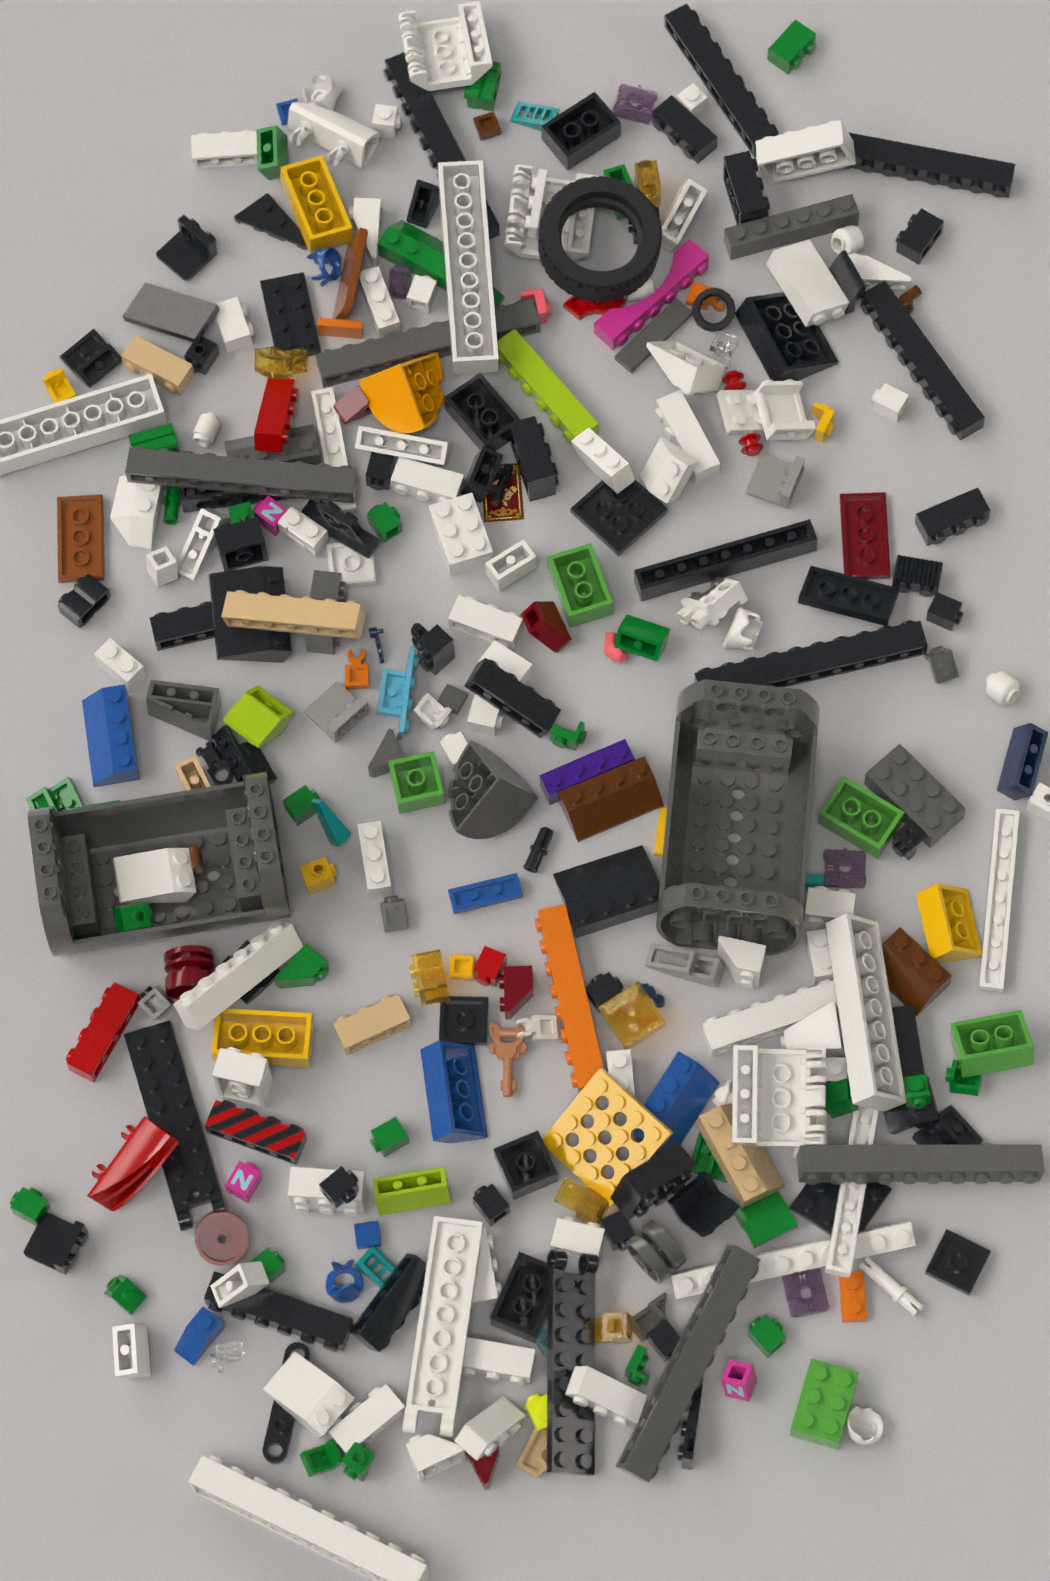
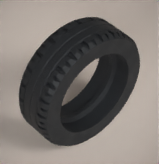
[538,176,662,302]

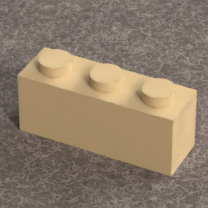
[121,335,195,396]
[333,994,412,1056]

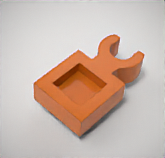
[686,282,724,312]
[345,649,369,690]

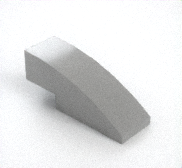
[645,943,726,988]

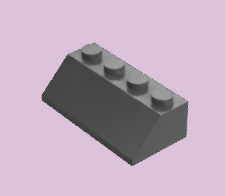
[224,424,321,465]

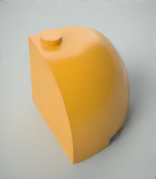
[359,352,444,433]

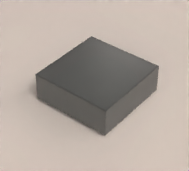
[437,684,468,715]

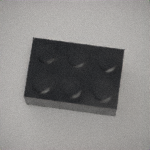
[541,92,621,170]
[723,151,770,225]
[444,373,521,451]
[509,416,559,502]
[610,1142,696,1220]
[490,1251,565,1344]

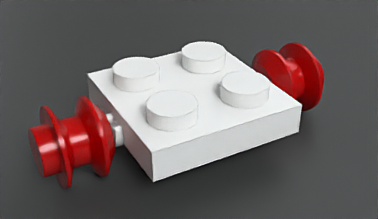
[716,370,765,456]

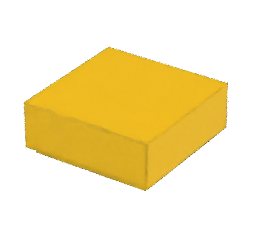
[449,955,475,981]

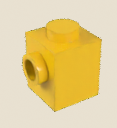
[299,857,337,895]

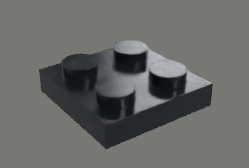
[439,996,489,1046]
[925,1229,991,1296]

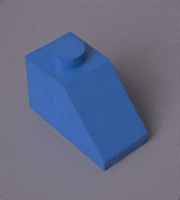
[174,1306,225,1366]

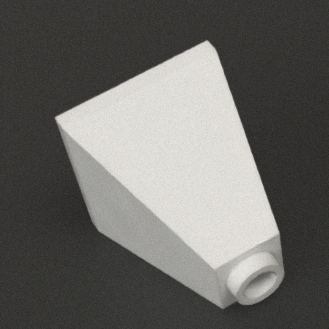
[781,1002,846,1058]

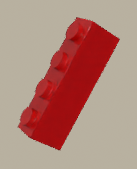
[254,377,299,453]
[66,982,141,1083]

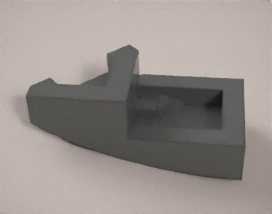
[627,1292,667,1342]

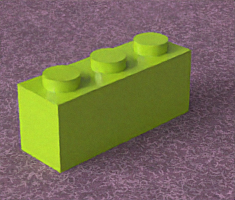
[372,1166,451,1216]

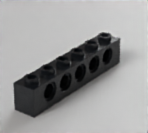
[179,463,315,513]

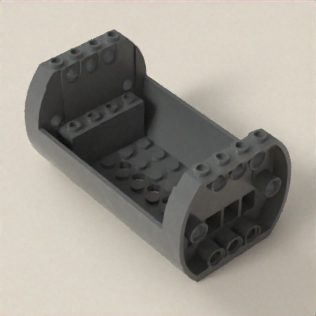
[656,679,820,956]
[27,772,291,956]

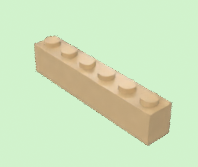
[221,590,366,639]

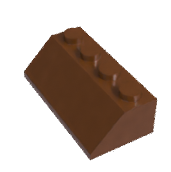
[558,756,664,842]

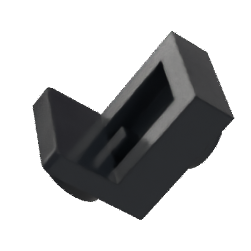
[892,820,926,861]

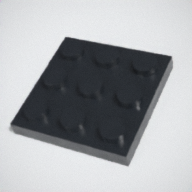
[570,480,668,556]
[790,1182,892,1236]

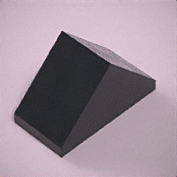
[406,179,440,229]

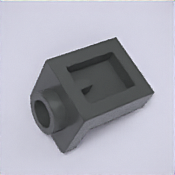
[380,895,408,933]

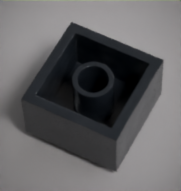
[213,517,269,571]
[493,1130,558,1200]

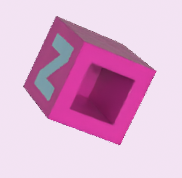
[253,495,287,537]
[225,1161,263,1203]
[721,1360,757,1402]

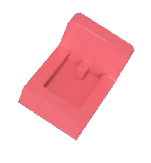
[520,289,551,324]

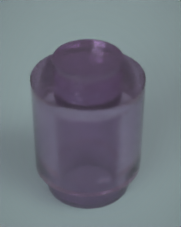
[389,264,412,299]

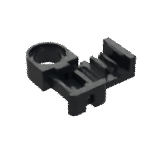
[196,741,234,785]

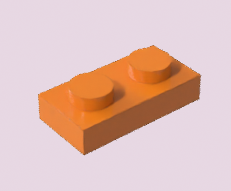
[839,1271,867,1323]

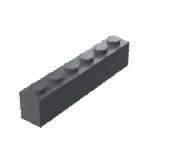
[724,194,859,260]

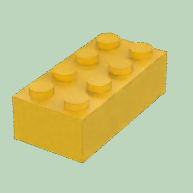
[280,155,353,254]
[211,1008,314,1068]

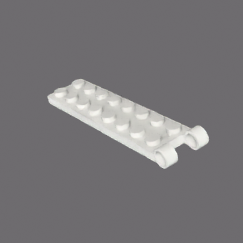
[403,1216,483,1439]

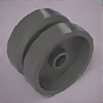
[625,1220,686,1284]

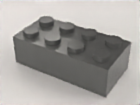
[864,744,966,848]

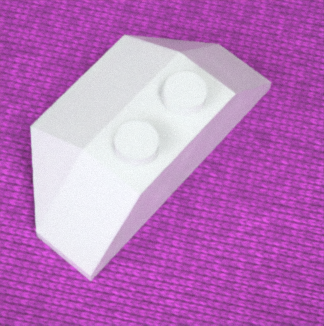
[110,474,166,551]

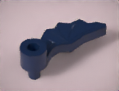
[369,627,384,664]
[628,982,665,1008]

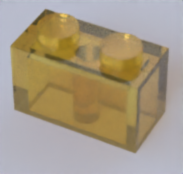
[634,160,661,206]
[409,949,450,1006]

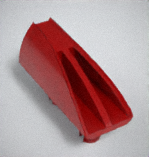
[87,1116,179,1211]

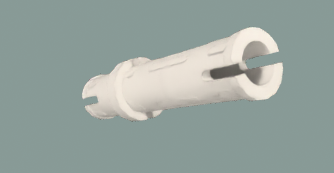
[859,1256,924,1317]

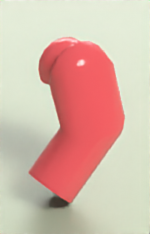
[604,632,627,663]

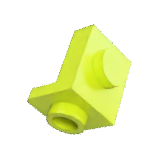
[523,1393,547,1432]

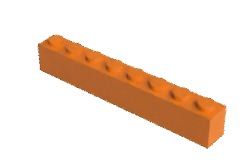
[534,904,604,1093]

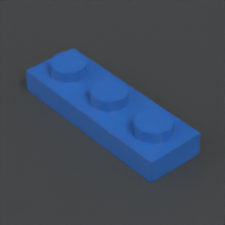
[448,873,523,914]

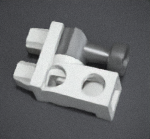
[677,577,748,629]

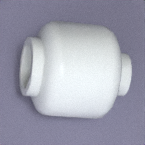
[831,225,864,255]
[985,670,1021,705]

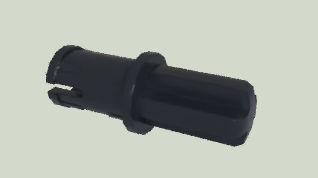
[523,827,553,873]

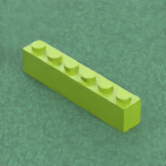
[497,329,599,444]

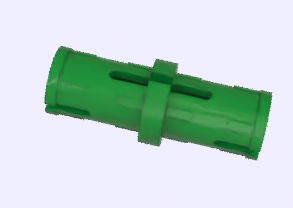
[163,486,181,525]

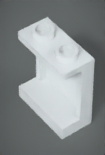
[754,379,816,441]

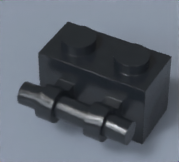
[460,446,513,506]
[411,623,455,676]

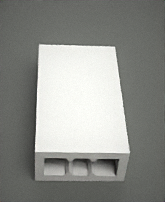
[766,240,849,327]

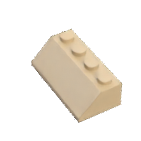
[696,1103,785,1208]

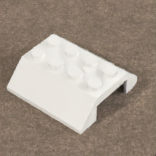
[398,1,493,91]
[504,165,599,261]
[732,1045,826,1148]

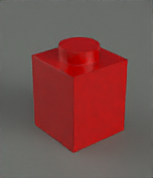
[473,946,507,987]

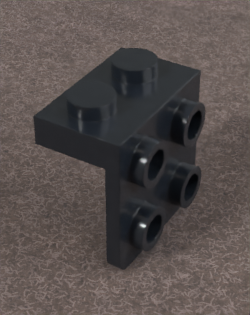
[156,214,218,281]
[667,1171,739,1237]
[24,1213,88,1275]

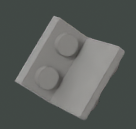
[746,454,805,509]
[304,681,369,743]

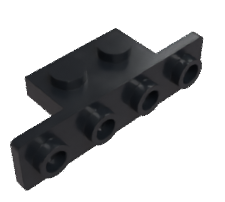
[301,499,381,559]
[213,725,277,784]

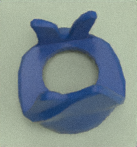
[307,247,341,287]
[326,1260,364,1303]

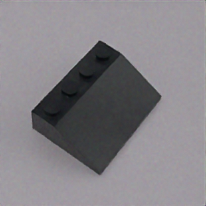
[735,292,839,381]
[209,566,292,663]
[553,845,660,938]

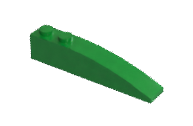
[377,220,505,308]

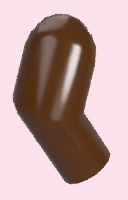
[899,285,922,314]

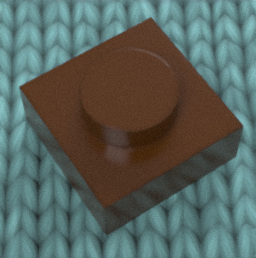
[473,111,501,140]

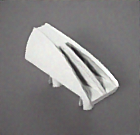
[287,102,381,169]

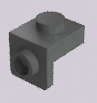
[925,646,959,684]

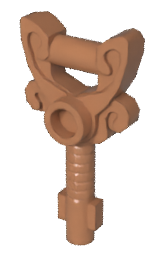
[489,1023,527,1098]

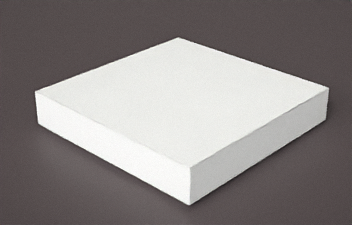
[327,543,377,587]

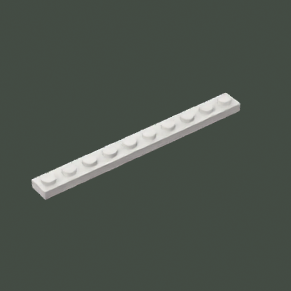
[670,1220,916,1299]

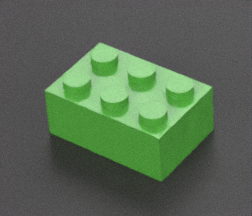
[547,543,613,628]
[818,776,905,859]
[951,1010,1034,1078]
[790,1359,859,1450]

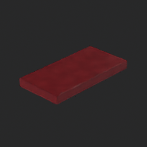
[839,492,891,580]

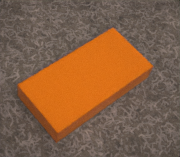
[317,318,364,339]

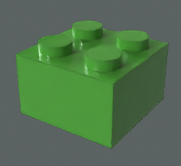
[388,751,445,814]

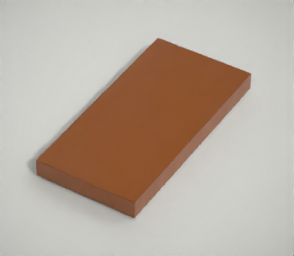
[332,227,368,320]
[57,494,105,583]

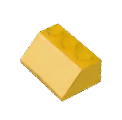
[916,883,982,963]

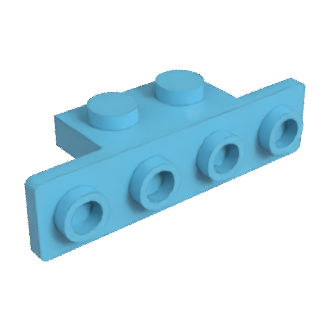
[377,646,418,740]

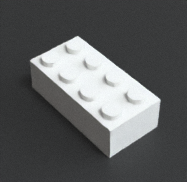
[755,120,856,184]

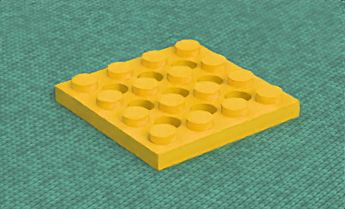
[542,1068,673,1207]

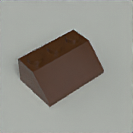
[882,927,952,1017]

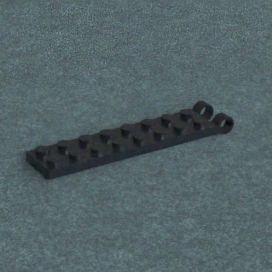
[124,1020,226,1232]
[547,1250,599,1476]

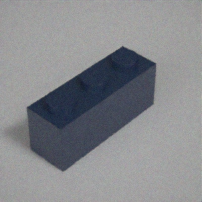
[997,723,1049,801]

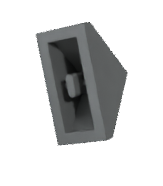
[368,728,403,778]

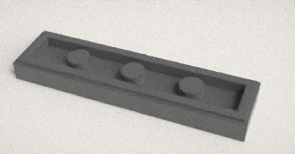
[615,298,693,373]

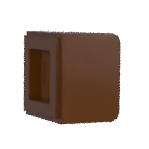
[189,843,204,874]

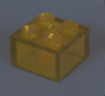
[598,981,666,1050]

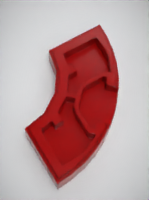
[563,296,626,321]

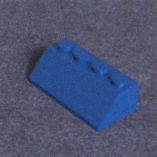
[82,684,140,787]
[420,1040,488,1144]
[634,1051,719,1155]

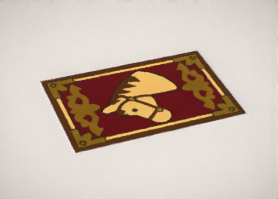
[483,463,524,522]

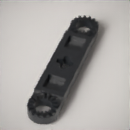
[262,1342,310,1464]

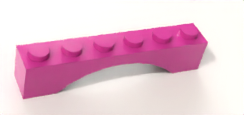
[594,239,709,350]

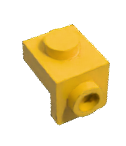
[43,368,76,403]
[812,403,835,443]

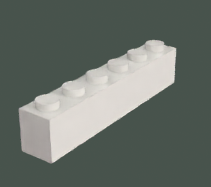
[174,921,303,1031]
[702,979,837,1057]

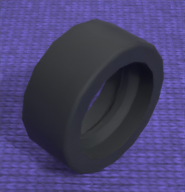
[692,288,736,332]

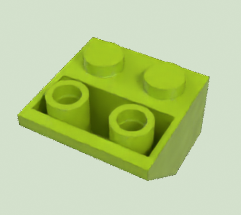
[223,685,293,748]

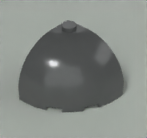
[448,740,538,839]

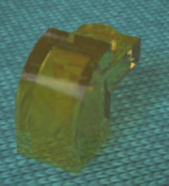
[254,346,308,379]
[554,1178,609,1225]
[595,1313,632,1344]

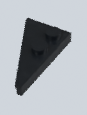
[234,193,308,250]
[677,1384,703,1470]

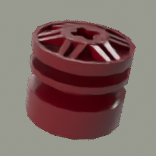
[163,945,214,1000]

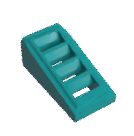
[510,102,559,131]
[311,799,351,847]
[354,1246,395,1289]

